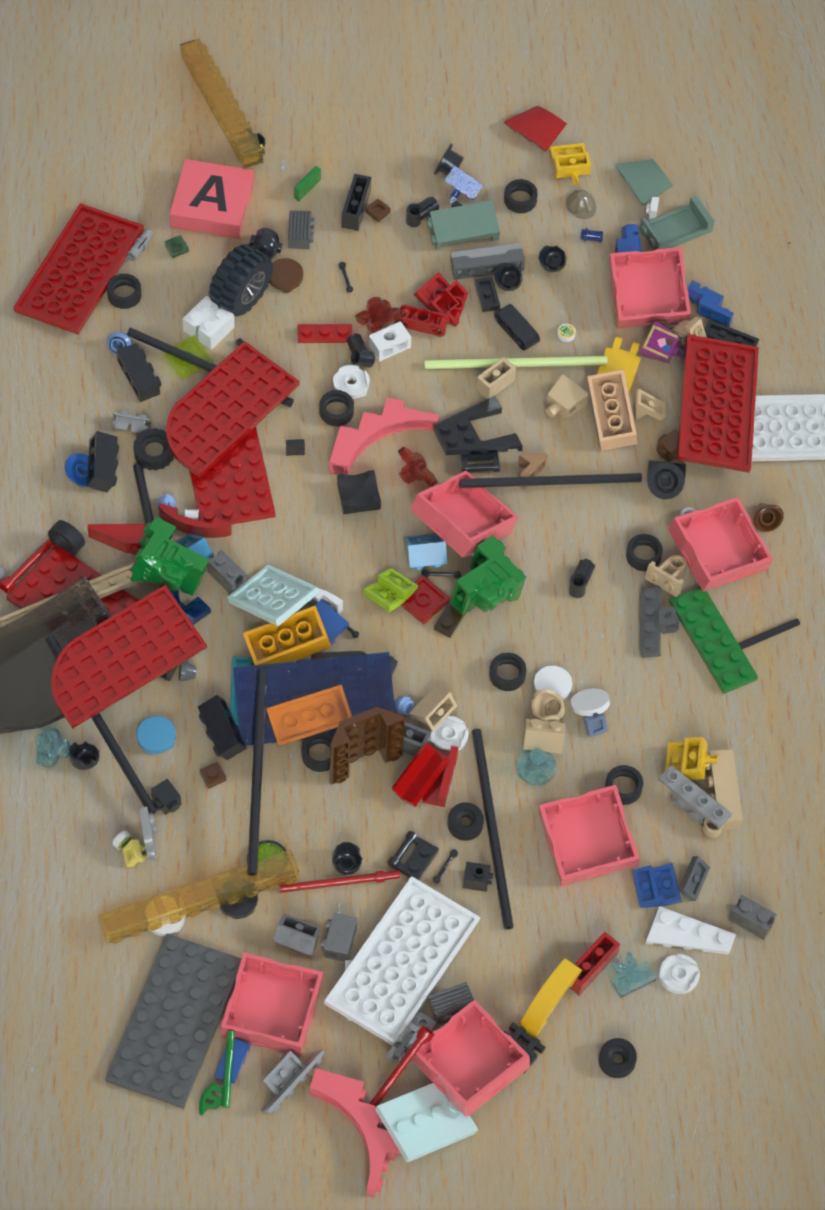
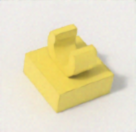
[122,840,148,867]

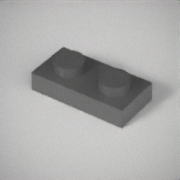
[678,856,710,901]

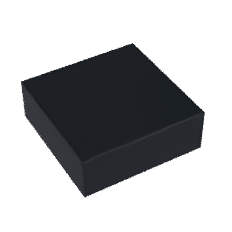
[286,439,305,456]

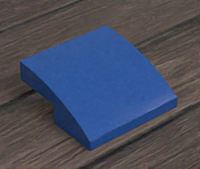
[315,599,349,652]
[632,863,682,908]

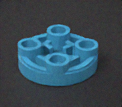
[136,716,176,755]

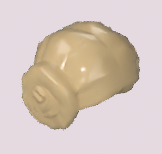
[531,689,565,722]

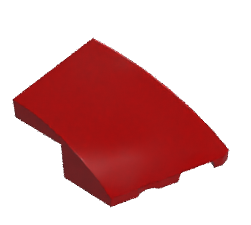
[504,106,567,152]
[413,273,468,327]

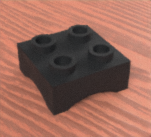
[337,470,381,514]

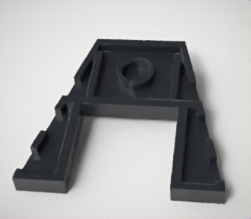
[433,396,523,456]

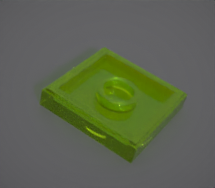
[163,336,213,380]

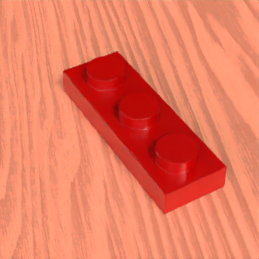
[298,324,352,343]

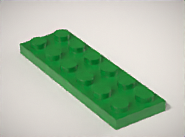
[669,587,758,694]

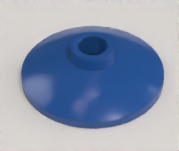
[64,453,88,487]

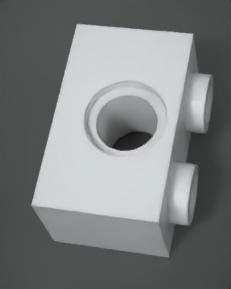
[369,321,411,362]

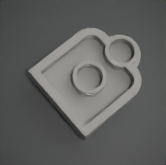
[139,807,157,862]

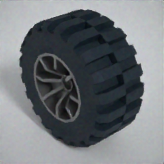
[209,244,273,316]

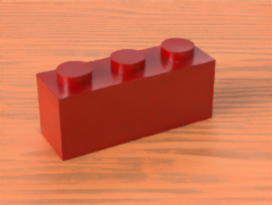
[569,931,620,996]

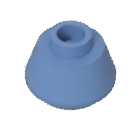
[107,332,131,355]

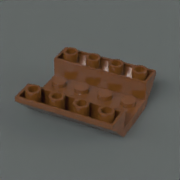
[330,707,405,785]

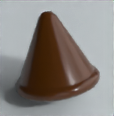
[753,503,784,532]

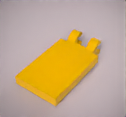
[596,337,641,394]

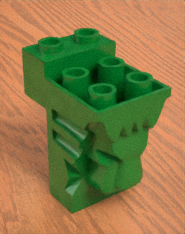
[130,517,210,596]
[449,535,526,615]

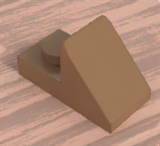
[518,453,548,489]

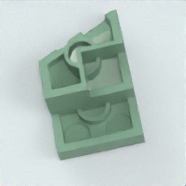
[615,159,673,206]

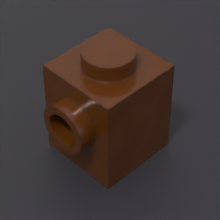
[656,429,679,462]

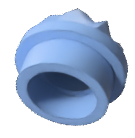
[157,494,176,508]
[394,696,414,715]

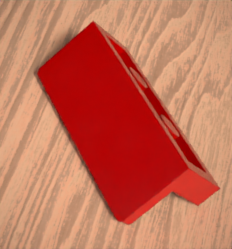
[391,742,450,807]
[422,745,459,807]

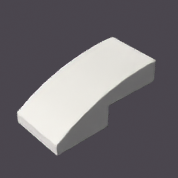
[309,588,343,614]

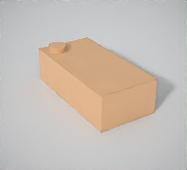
[587,369,638,451]

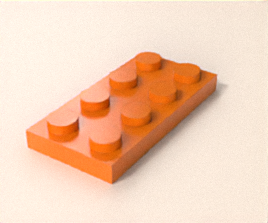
[266,684,352,747]

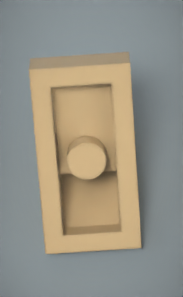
[636,389,666,421]

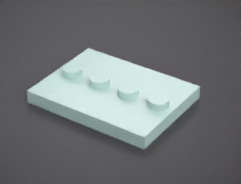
[227,565,319,626]
[375,1083,478,1163]

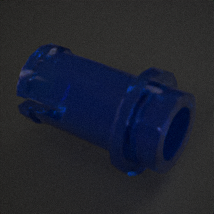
[580,228,603,243]

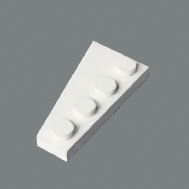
[646,906,736,955]

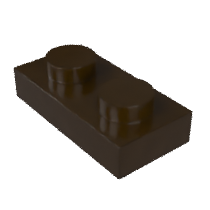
[434,603,466,638]

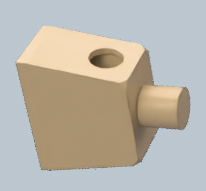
[545,374,589,418]

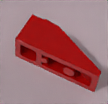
[87,524,146,554]

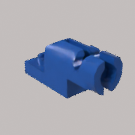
[615,224,642,253]
[687,280,734,327]

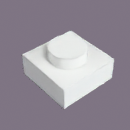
[646,197,659,221]

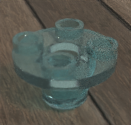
[35,727,71,767]
[517,749,556,786]

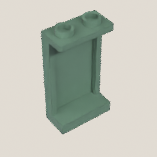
[639,196,714,250]
[427,200,500,250]

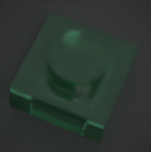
[165,235,189,258]

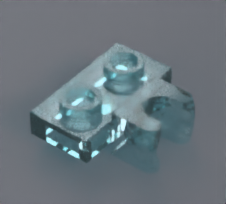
[610,952,657,998]

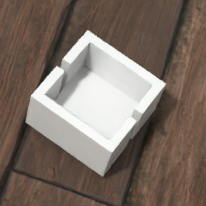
[183,296,235,350]

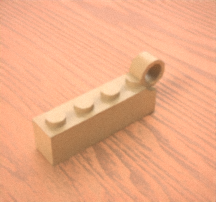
[702,749,743,838]

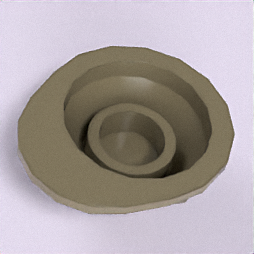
[566,190,596,219]

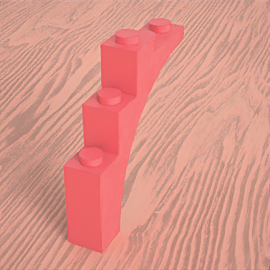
[329,398,439,475]
[310,1068,401,1198]

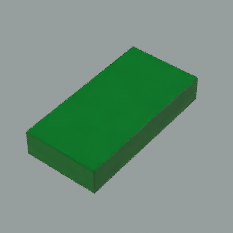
[294,166,321,201]

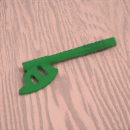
[199,1031,235,1116]

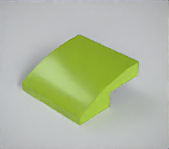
[363,568,418,612]

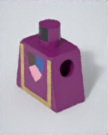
[641,321,685,363]

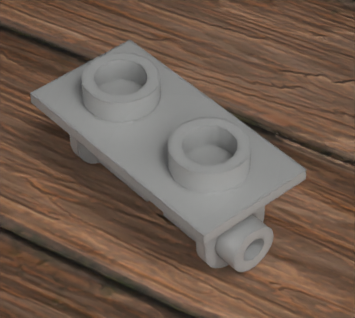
[111,411,151,433]

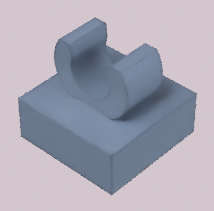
[584,713,608,738]

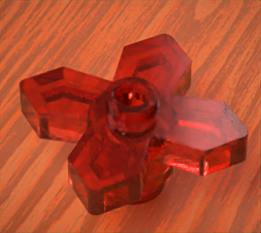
[355,297,403,333]
[398,446,438,487]

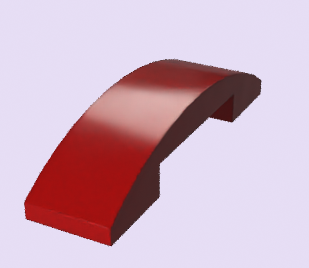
[159,503,232,538]

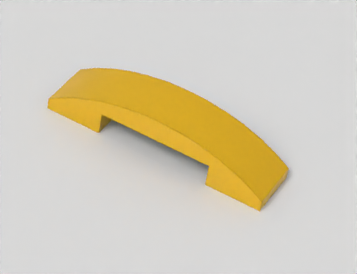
[519,958,582,1038]

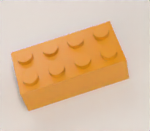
[243,606,331,672]

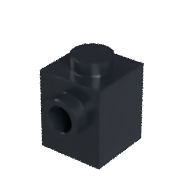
[151,778,182,815]
[463,861,493,892]

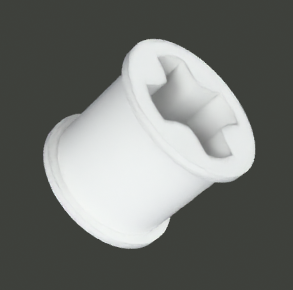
[185,509,199,520]

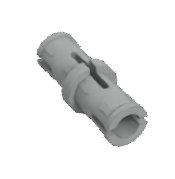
[127,229,154,261]

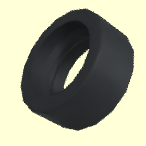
[504,179,538,213]
[107,274,141,309]
[319,390,354,426]
[48,520,85,556]
[626,534,663,571]
[489,652,527,691]
[302,733,333,772]
[605,765,644,805]

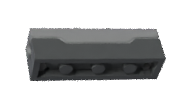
[450,243,525,280]

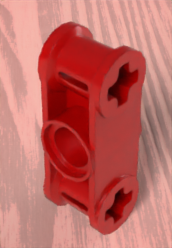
[395,304,450,337]

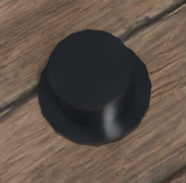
[433,144,464,179]
[647,462,685,500]

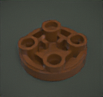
[269,258,303,293]

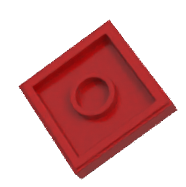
[401,575,450,625]

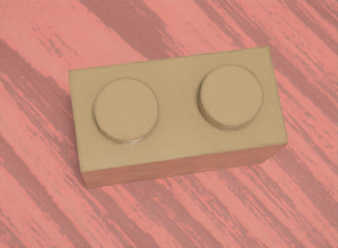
[476,357,516,399]
[410,687,457,732]
[523,719,565,754]

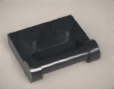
[460,441,500,472]
[387,831,439,880]

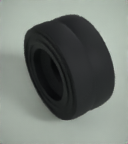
[448,802,484,841]
[598,1038,637,1078]

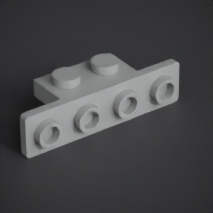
[659,766,732,828]
[261,1050,325,1114]

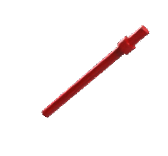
[279,870,401,893]

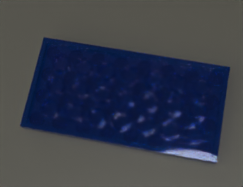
[233,652,395,746]

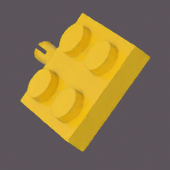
[550,143,592,186]
[665,737,719,780]

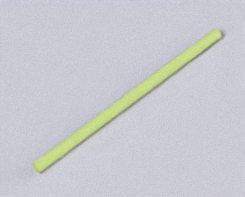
[425,356,607,369]

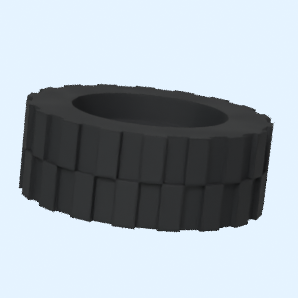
[133,428,174,471]

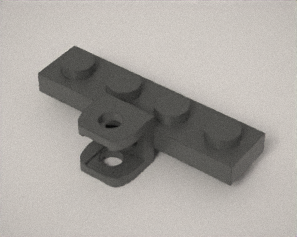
[640,586,679,658]

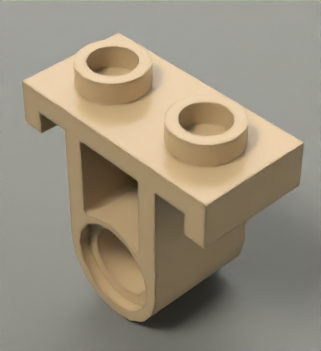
[671,317,706,346]
[645,555,687,597]

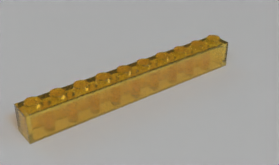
[180,38,265,169]
[98,850,299,944]

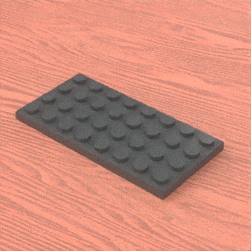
[105,934,242,1109]

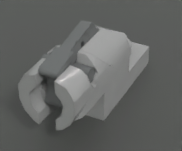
[386,1011,437,1063]

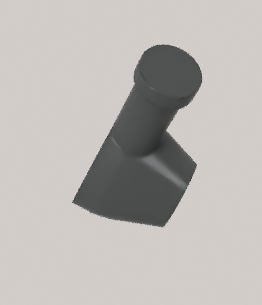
[179,660,197,681]

